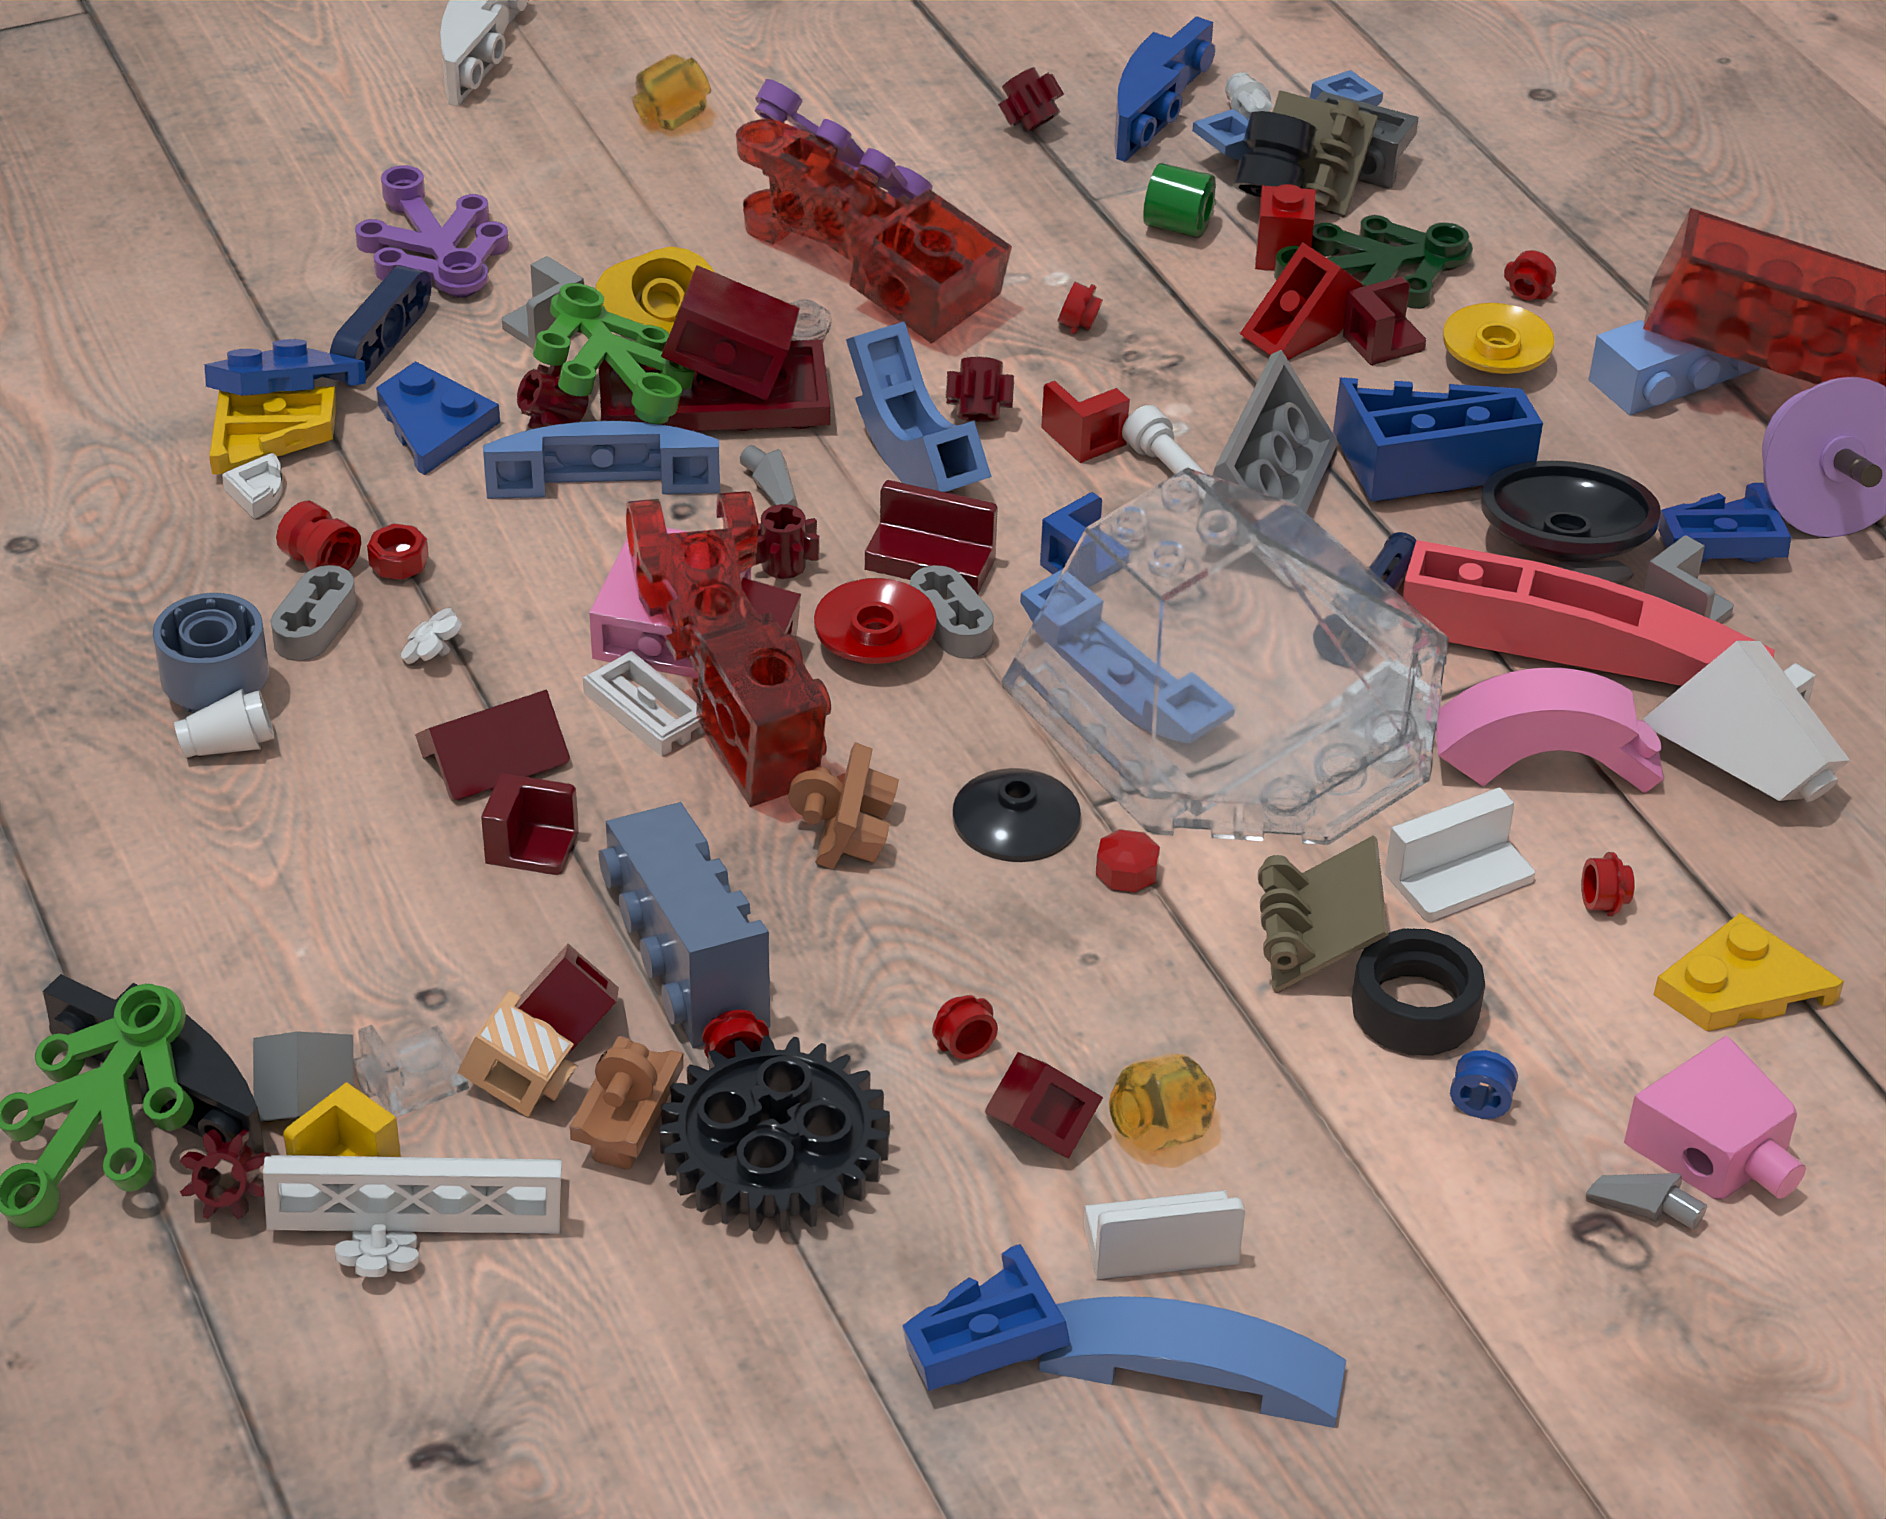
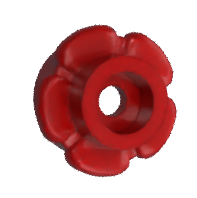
[1504,250,1557,300]
[1057,281,1103,334]
[1581,852,1635,917]
[932,995,998,1060]
[702,1010,769,1059]

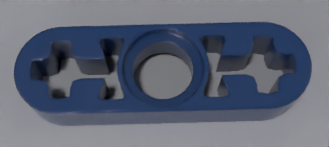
[330,265,432,379]

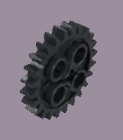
[659,1036,890,1232]

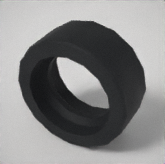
[1351,928,1485,1055]

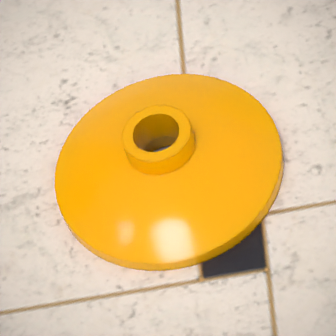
[1443,303,1554,374]

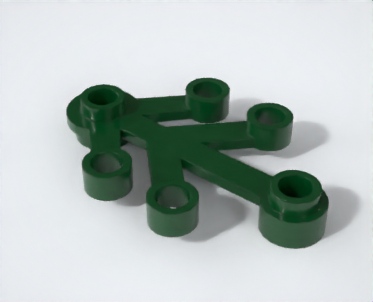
[1274,215,1473,309]

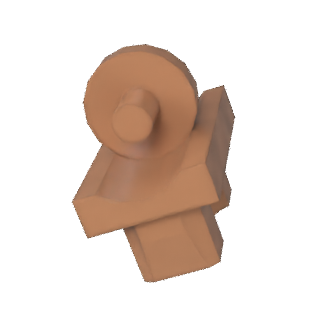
[788,742,899,870]
[570,1036,684,1170]

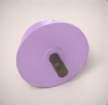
[1762,377,1886,537]

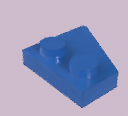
[204,339,366,396]
[376,361,500,475]
[1658,483,1791,563]
[902,1244,1070,1391]

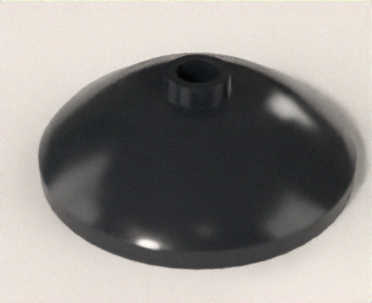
[1481,460,1661,562]

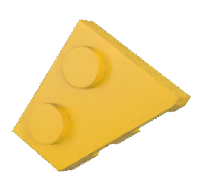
[209,386,337,475]
[1653,913,1844,1031]

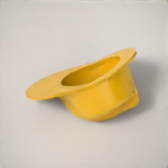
[595,246,715,334]

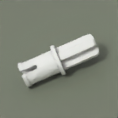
[1225,72,1273,120]

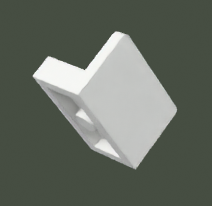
[1384,787,1535,922]
[1083,1190,1245,1280]

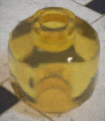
[632,54,711,130]
[1109,1053,1216,1152]

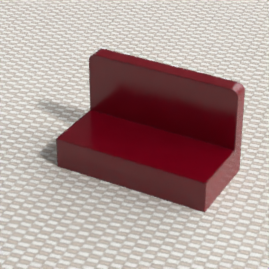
[864,480,998,594]
[415,689,570,800]

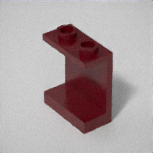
[661,265,800,401]

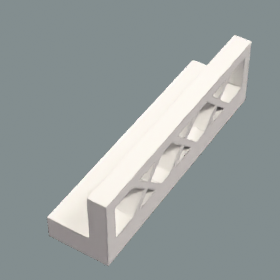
[263,1155,562,1234]

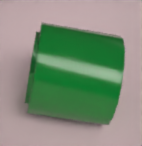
[1143,163,1217,238]

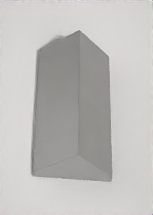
[1196,350,1338,562]

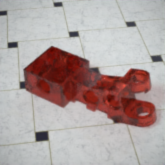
[735,119,1012,344]
[626,491,831,807]

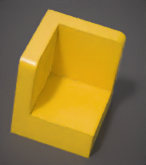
[283,1082,401,1157]

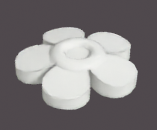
[401,608,462,664]
[335,1224,419,1277]

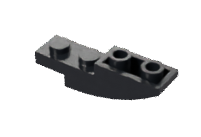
[43,974,265,1155]

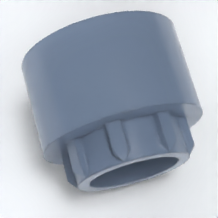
[153,593,269,714]

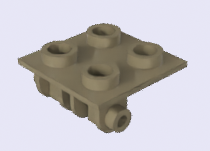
[1272,90,1378,216]
[1257,835,1388,993]

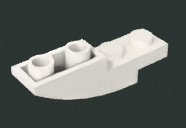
[440,0,528,107]

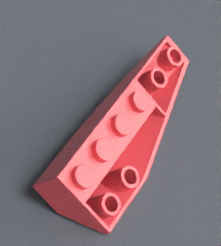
[1399,540,1775,686]

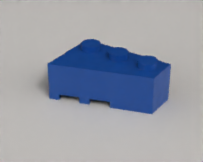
[1333,377,1543,502]

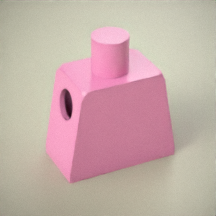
[1624,1036,1806,1199]

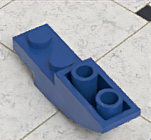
[1114,16,1215,162]

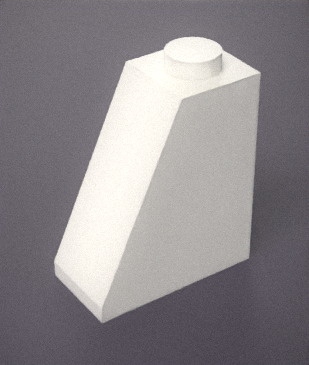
[1643,641,1851,802]

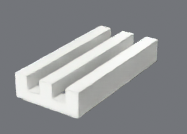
[583,651,711,757]

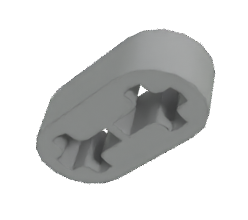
[270,565,357,661]
[910,565,994,658]

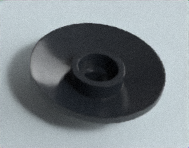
[952,768,1081,862]

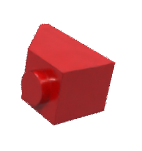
[1255,184,1316,271]
[1239,242,1365,360]

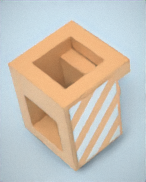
[457,989,577,1117]

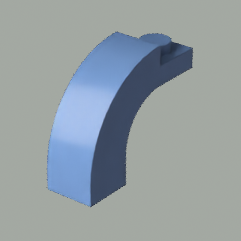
[846,321,992,492]

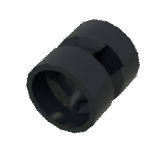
[1233,111,1317,198]

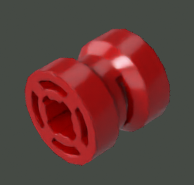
[276,500,362,570]

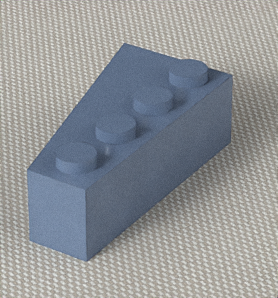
[598,802,770,1048]

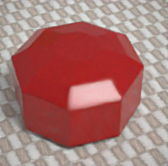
[367,523,429,580]
[1096,829,1160,892]

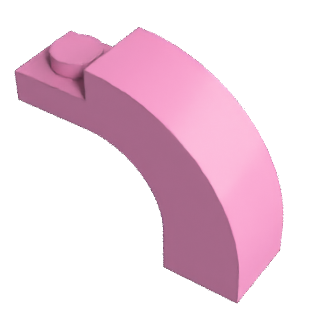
[1434,668,1664,793]

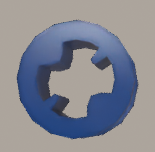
[1450,1050,1518,1119]

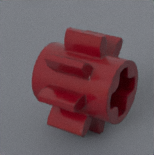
[998,67,1064,132]
[946,357,1014,422]
[517,364,589,429]
[747,504,820,579]
[180,1129,271,1219]

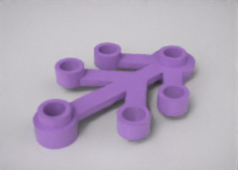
[754,79,933,212]
[355,165,509,297]

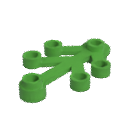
[533,283,695,424]
[0,984,194,1228]

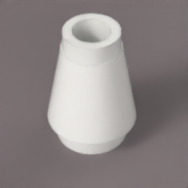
[174,689,274,758]

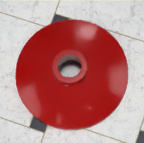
[814,578,937,664]

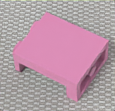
[589,522,751,681]

